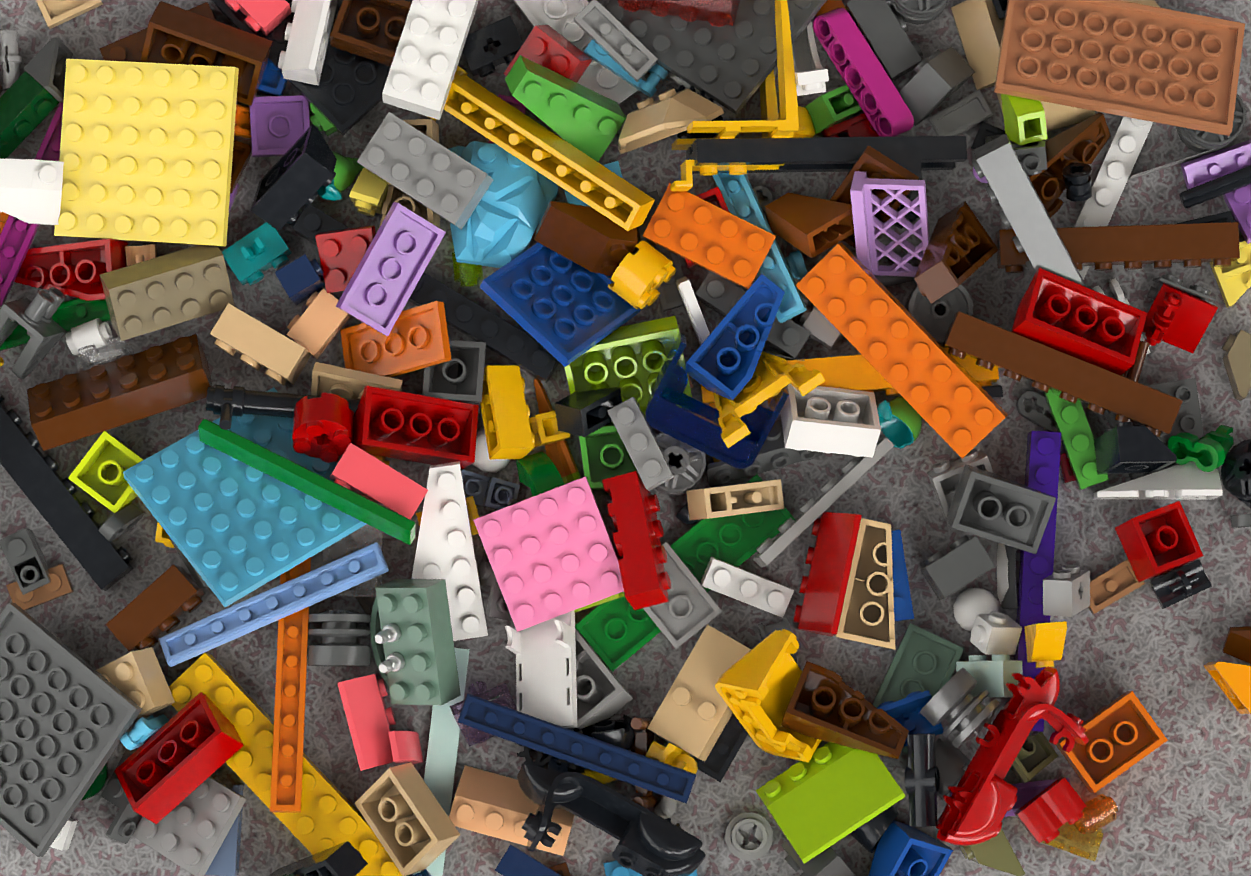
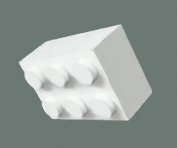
[780,383,881,457]

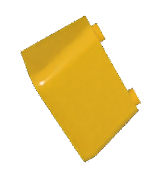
[715,629,822,763]

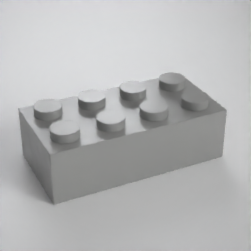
[357,112,493,230]

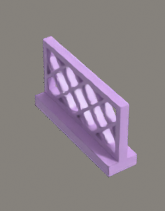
[850,171,930,277]

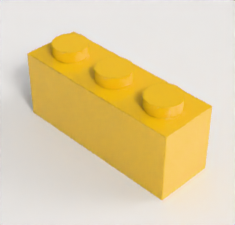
[480,365,535,459]

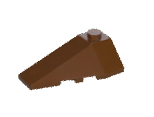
[1028,112,1111,218]

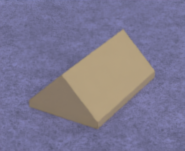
[951,0,1005,90]

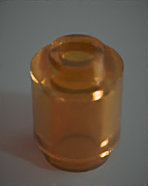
[1074,794,1118,834]

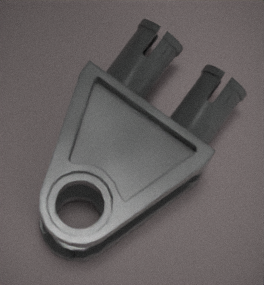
[0,287,66,380]

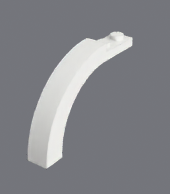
[792,21,829,96]

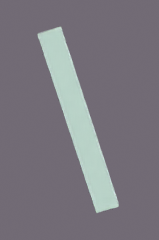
[412,648,470,876]

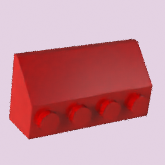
[1011,268,1147,375]
[352,386,479,469]
[114,692,244,824]

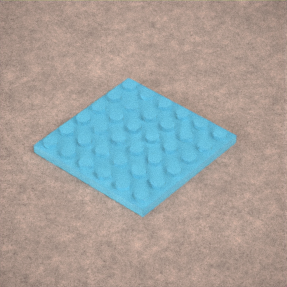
[123,387,366,607]

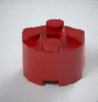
[292,392,354,463]

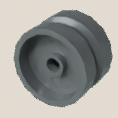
[905,285,973,343]

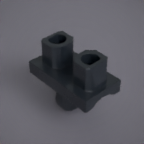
[1150,559,1212,609]

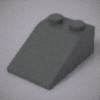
[946,464,1056,554]

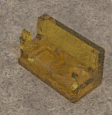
[1041,821,1104,861]

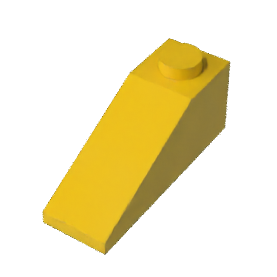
[1024,621,1067,668]

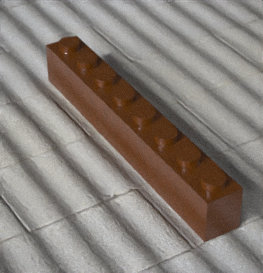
[996,222,1240,273]
[943,311,1183,437]

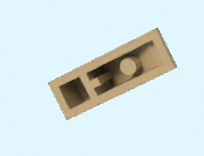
[686,479,784,520]

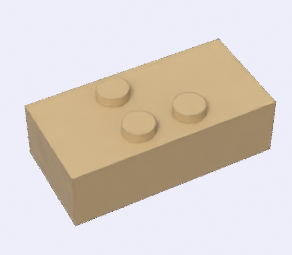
[647,624,752,761]

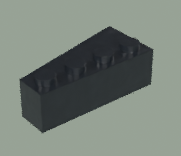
[269,841,368,876]

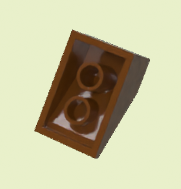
[534,201,638,276]

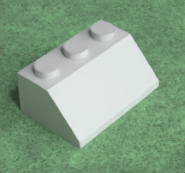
[278,0,338,86]

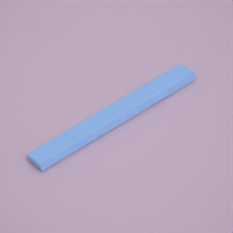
[159,542,389,667]

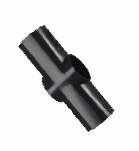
[905,734,940,827]

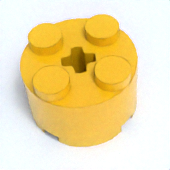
[608,240,677,309]

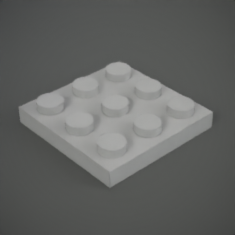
[132,776,247,876]

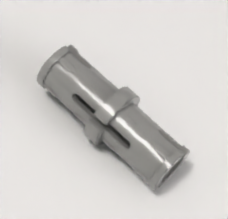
[0,30,22,91]

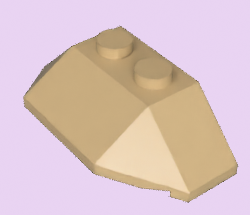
[618,88,724,155]

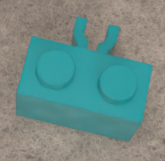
[222,222,292,286]

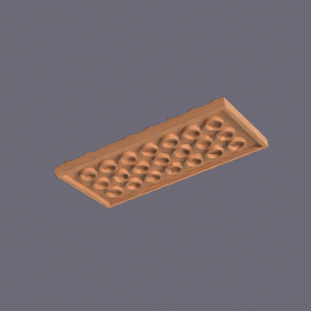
[994,0,1245,136]

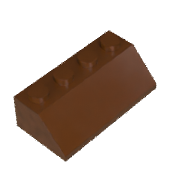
[140,1,273,106]

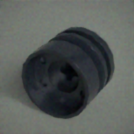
[1221,439,1251,508]

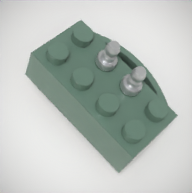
[370,579,461,705]

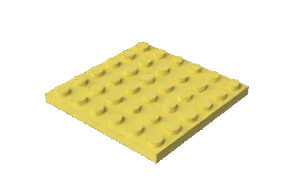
[54,59,239,247]

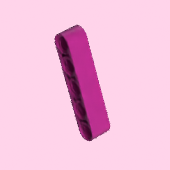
[813,8,914,137]

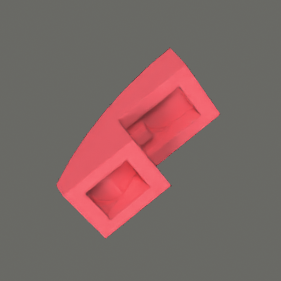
[388,731,424,764]

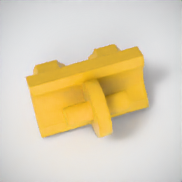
[646,741,698,774]

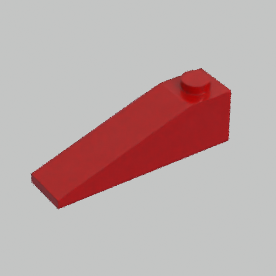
[14,239,128,301]

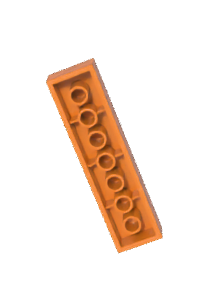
[795,243,1008,459]

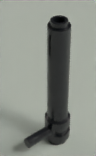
[206,385,360,430]

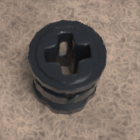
[1062,163,1092,202]

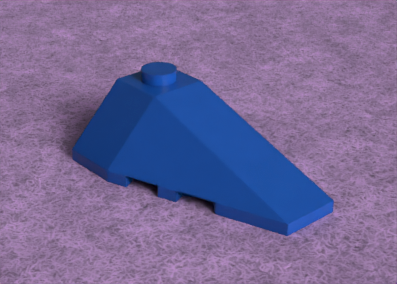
[868,821,953,876]

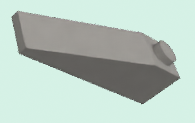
[568,628,633,730]

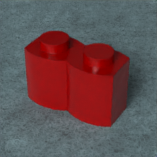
[1014,776,1087,844]

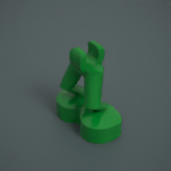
[1168,425,1234,472]

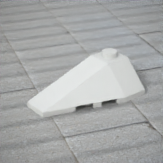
[0,159,64,226]
[1093,461,1223,500]

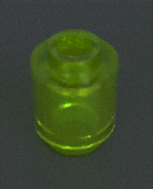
[452,252,484,287]

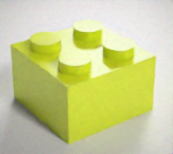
[68,431,144,513]

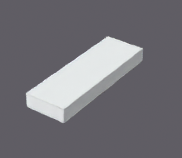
[675,276,710,346]

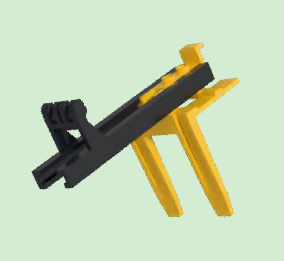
[670,0,967,229]

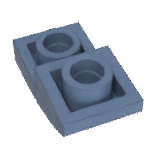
[461,469,520,510]

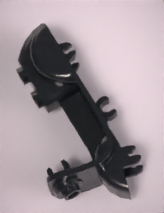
[517,756,706,876]

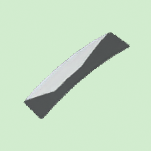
[996,543,1018,609]

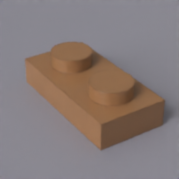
[1088,559,1145,614]
[6,564,74,611]

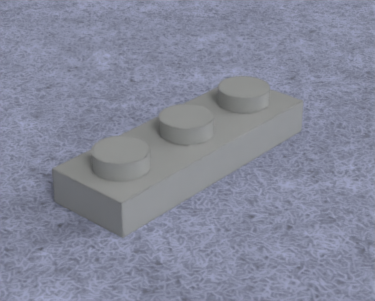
[574,0,658,82]
[607,397,675,491]

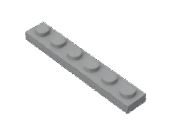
[753,437,895,568]

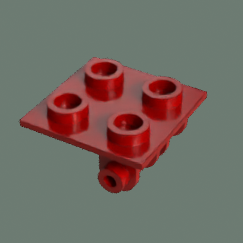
[1142,283,1218,353]

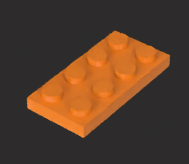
[643,183,776,290]
[340,301,452,377]

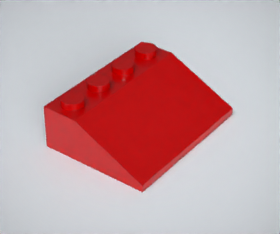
[793,512,862,637]

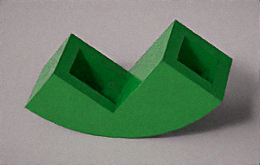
[515,451,564,497]

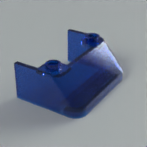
[645,333,789,469]

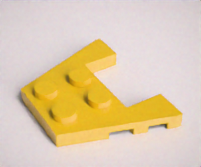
[714,351,825,448]

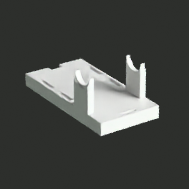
[505,610,578,729]

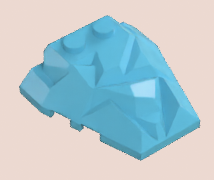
[449,141,559,268]

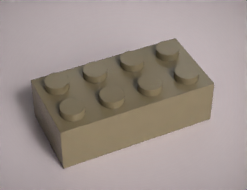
[100,245,235,341]

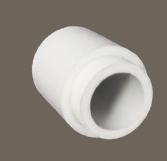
[65,318,112,355]

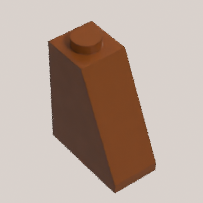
[765,192,854,258]

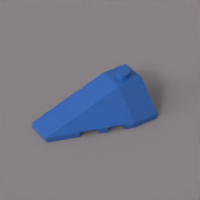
[685,274,785,401]

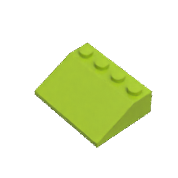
[564,315,695,427]
[755,742,906,864]

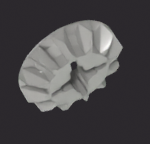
[725,812,773,861]

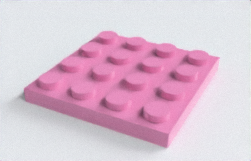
[473,476,624,632]

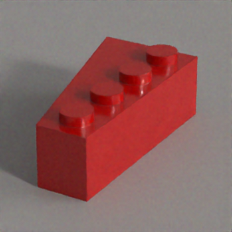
[602,471,671,610]

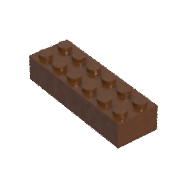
[27,334,212,451]

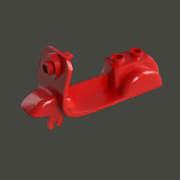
[936,666,1089,846]

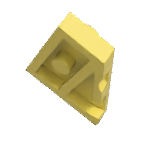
[1209,241,1251,308]

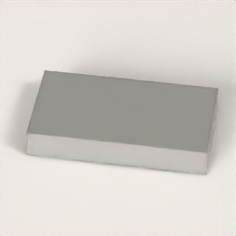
[928,89,994,136]

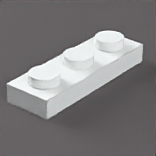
[700,557,794,618]

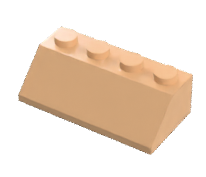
[449,765,575,856]

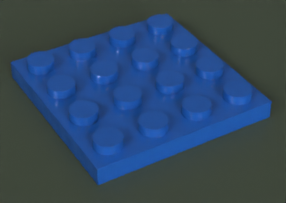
[480,242,641,367]

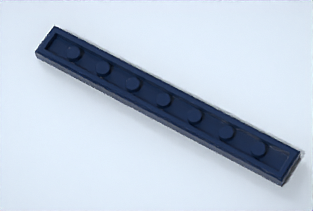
[457,693,696,804]

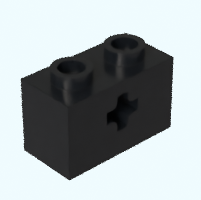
[462,15,523,78]

